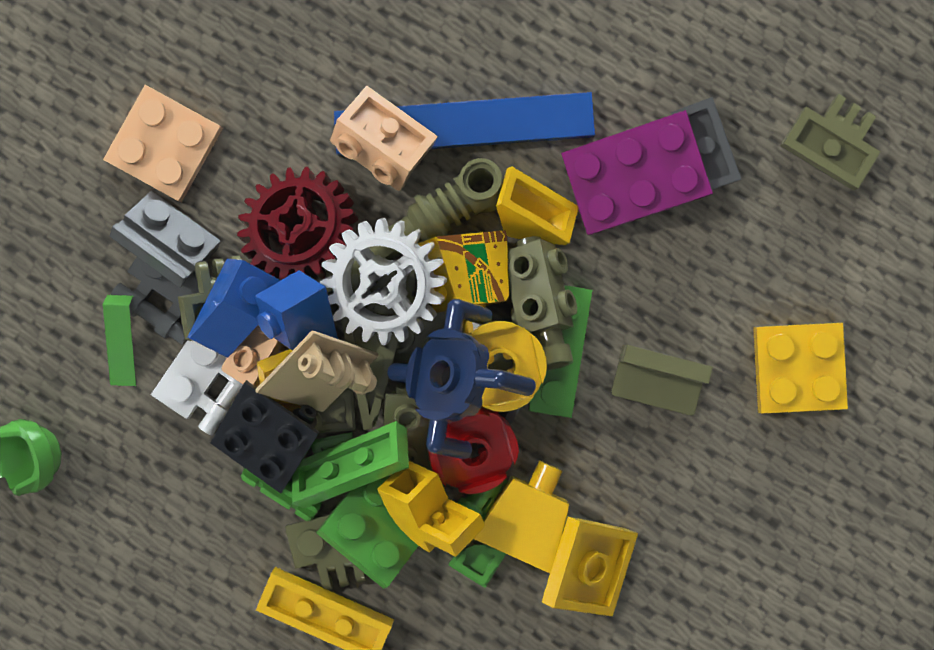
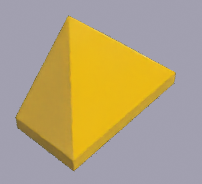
[496,166,578,245]

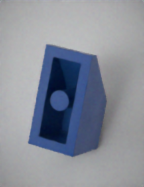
[187,259,281,358]
[255,270,338,350]

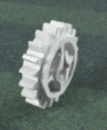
[320,218,447,345]

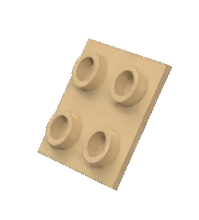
[255,330,379,412]

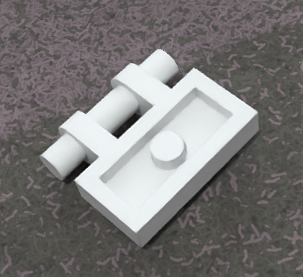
[151,341,243,436]

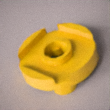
[469,321,547,412]

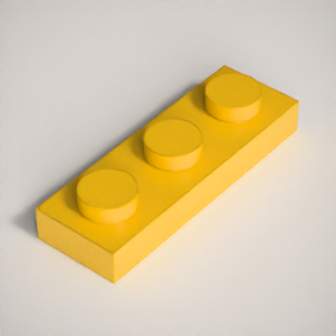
[256,567,394,650]

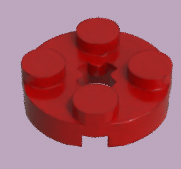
[428,406,519,494]

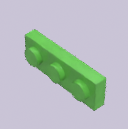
[528,285,593,418]
[292,421,409,509]

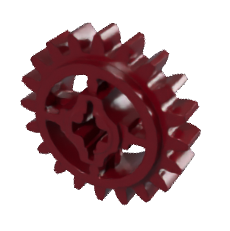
[237,167,359,280]

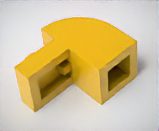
[377,461,485,557]

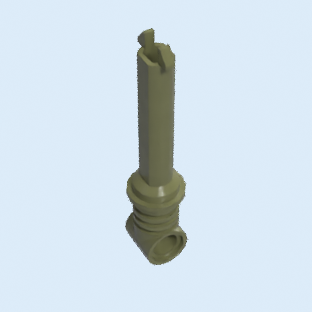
[310,158,503,296]

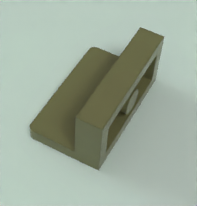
[611,345,713,416]

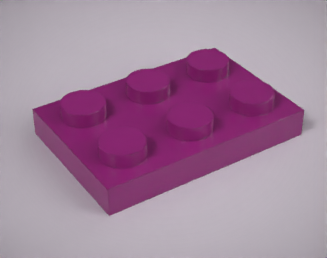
[561,110,713,236]

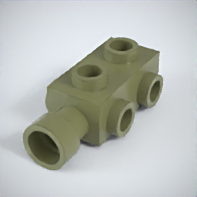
[508,236,577,370]

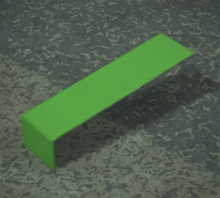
[103,295,136,386]

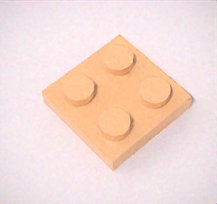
[103,85,223,203]

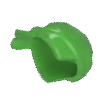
[0,419,62,496]

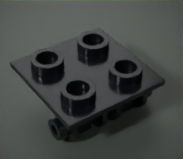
[210,380,319,494]

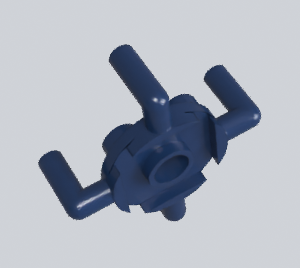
[387,299,536,459]

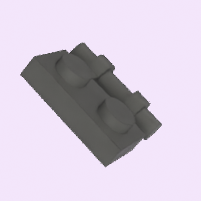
[111,257,213,345]

